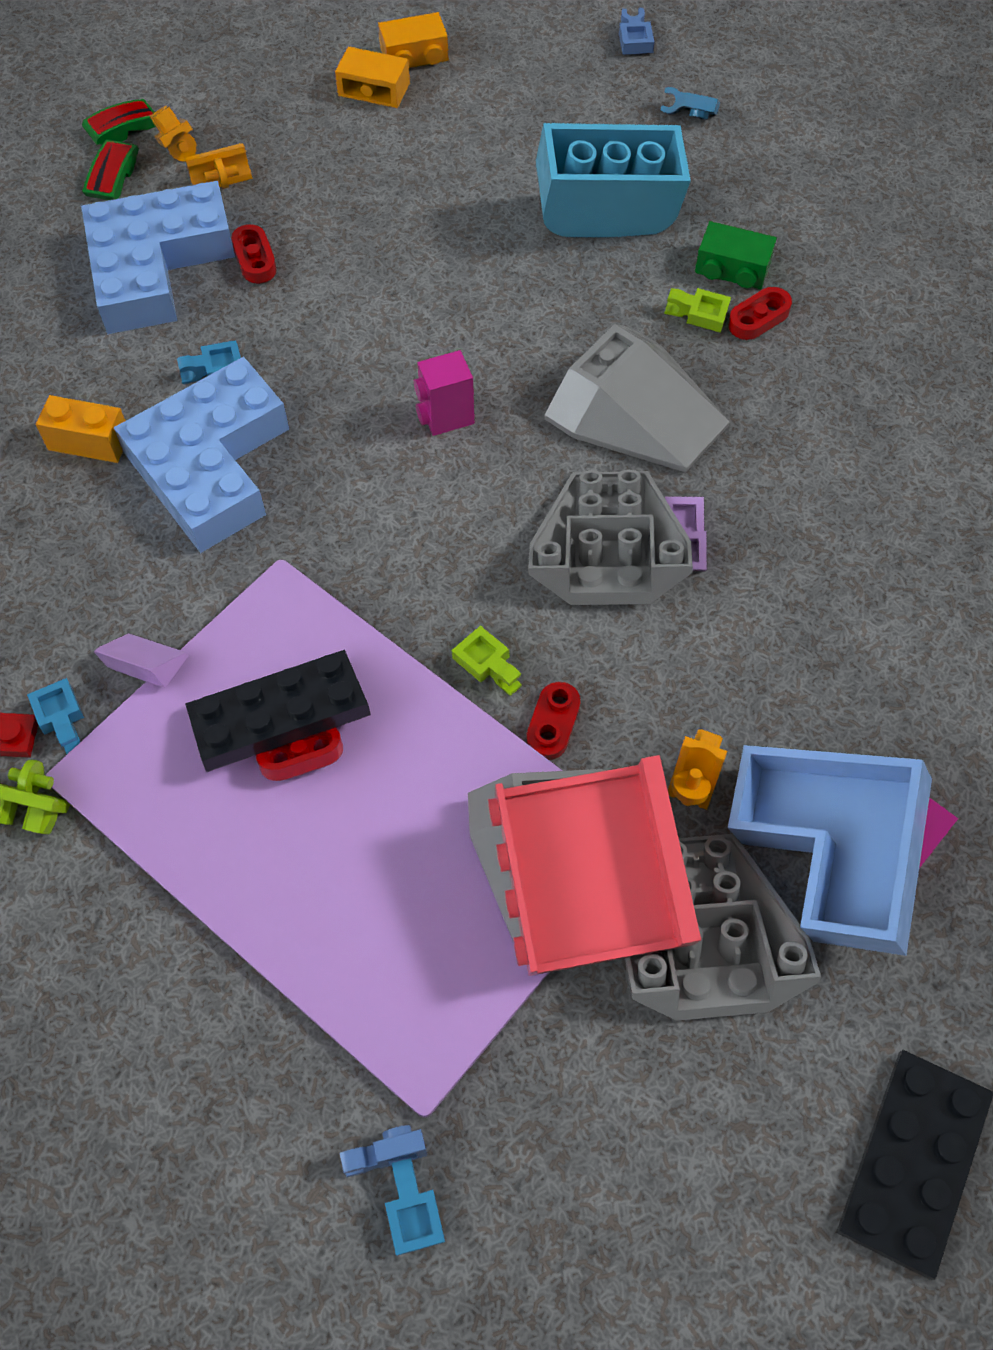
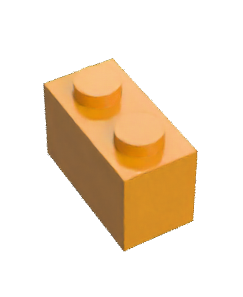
[378,12,449,68]
[335,46,410,108]
[35,395,125,463]

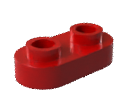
[231,224,277,284]
[728,287,792,340]
[526,682,581,760]
[256,727,343,781]

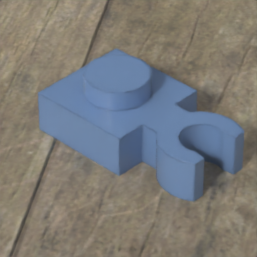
[619,8,654,55]
[340,1125,428,1177]

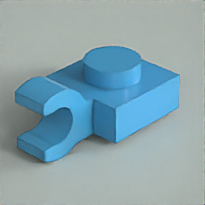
[660,87,720,120]
[177,340,241,384]
[27,678,84,754]
[385,1158,445,1256]

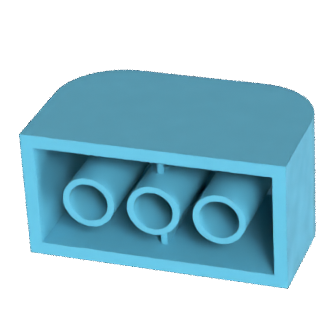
[536,123,691,237]

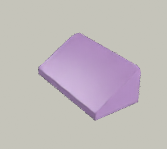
[94,633,189,688]

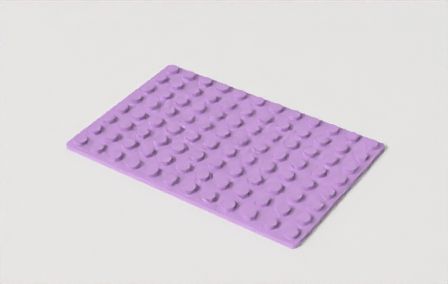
[46,560,562,1118]

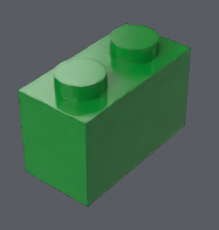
[695,221,777,290]

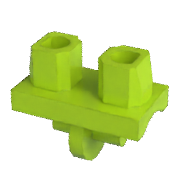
[0,759,70,834]

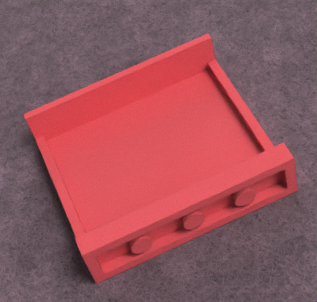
[488,755,701,976]

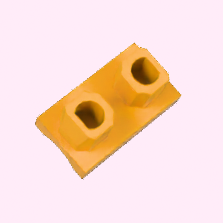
[149,105,197,161]
[185,143,253,189]
[668,729,728,810]

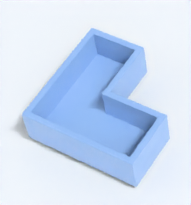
[81,181,235,334]
[114,357,289,553]
[728,745,932,956]

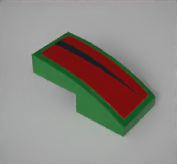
[82,99,156,145]
[82,139,139,200]

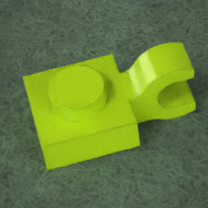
[664,288,731,333]
[451,625,522,696]

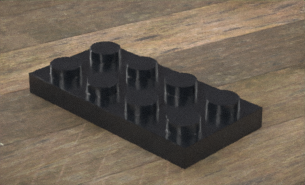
[185,649,371,772]
[836,1050,993,1280]

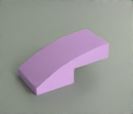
[665,497,707,571]

